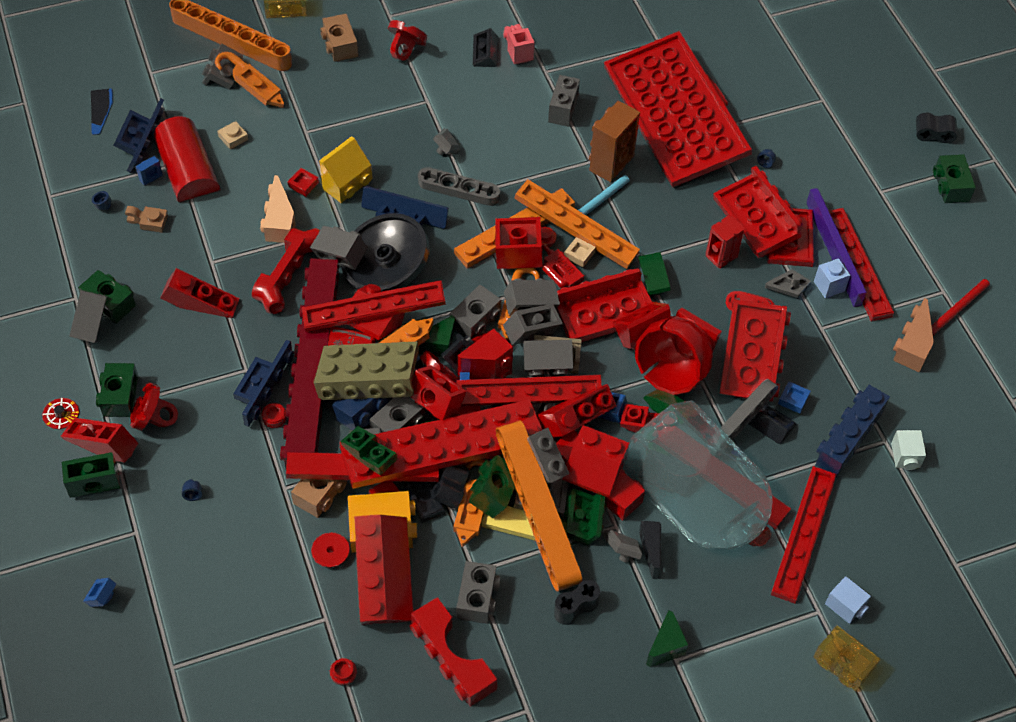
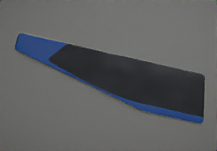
[91,89,112,135]

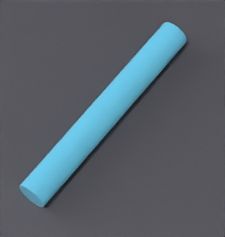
[578,175,630,215]

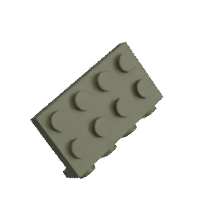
[314,342,419,400]

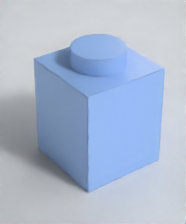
[814,258,850,298]
[825,576,871,624]

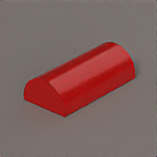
[154,116,221,202]

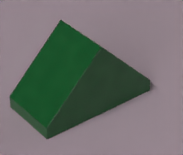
[418,315,455,358]
[646,610,688,667]

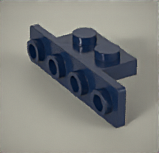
[113,98,165,173]
[361,186,449,229]
[233,340,294,427]

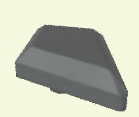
[433,128,460,156]
[765,269,811,298]
[602,530,642,562]

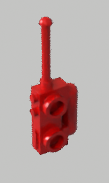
[541,240,584,288]

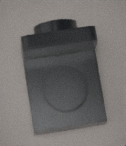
[441,333,474,374]

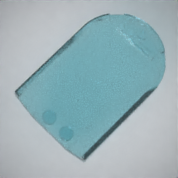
[623,400,772,550]

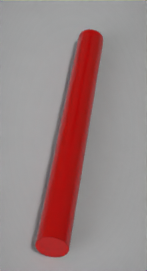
[931,279,990,336]

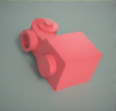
[503,24,534,64]

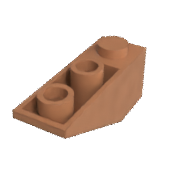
[893,298,934,372]

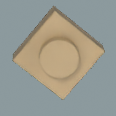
[218,121,248,149]
[564,237,596,267]

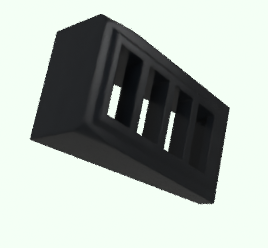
[639,521,661,579]

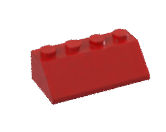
[354,514,413,625]

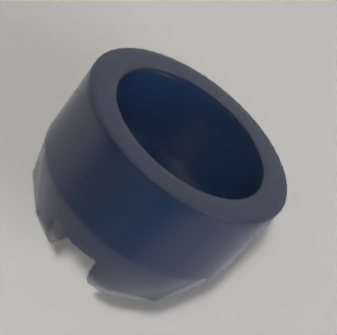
[757,149,776,168]
[92,191,112,210]
[182,479,202,501]

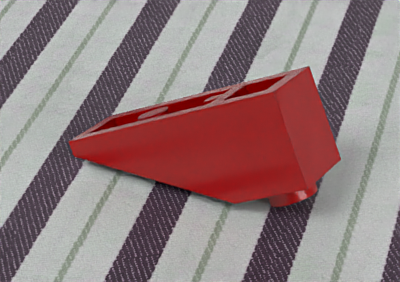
[61,418,139,463]

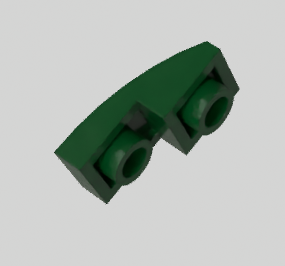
[638,252,671,295]
[643,389,698,425]
[340,426,398,475]

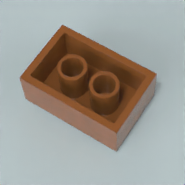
[589,100,640,182]

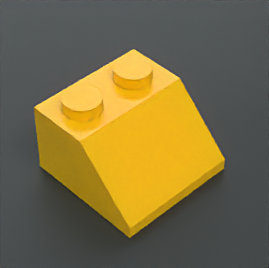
[319,136,372,203]

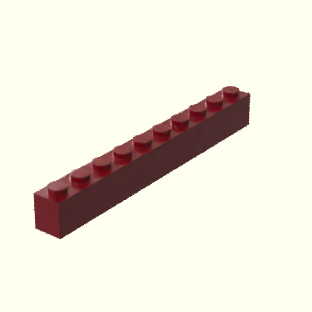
[280,259,340,468]

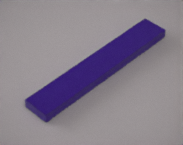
[806,188,866,307]

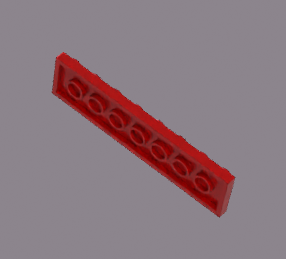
[340,400,542,489]

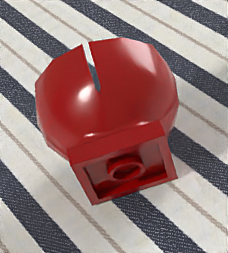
[635,308,722,395]

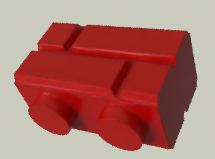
[706,215,744,268]

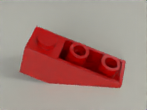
[160,268,240,318]
[537,384,616,437]

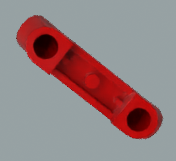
[252,228,320,314]

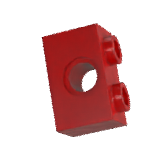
[411,365,467,421]

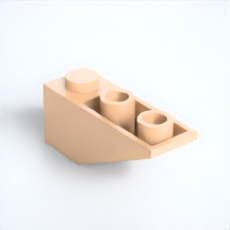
[260,175,296,243]

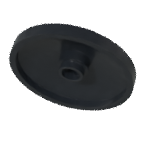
[341,213,429,291]

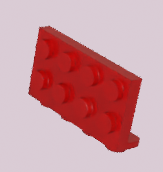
[713,166,803,258]
[556,268,652,342]
[719,299,791,402]

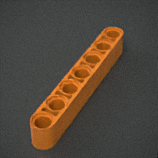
[169,0,292,71]
[496,421,582,592]

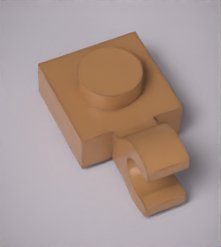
[125,206,168,233]

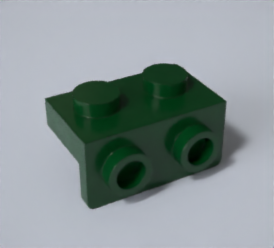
[563,488,606,545]

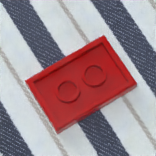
[768,208,814,267]

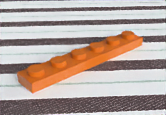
[514,179,640,269]
[454,188,575,268]

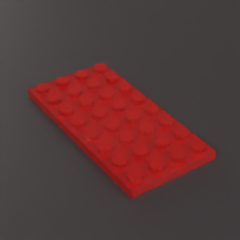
[604,31,752,188]

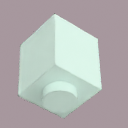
[891,430,926,470]

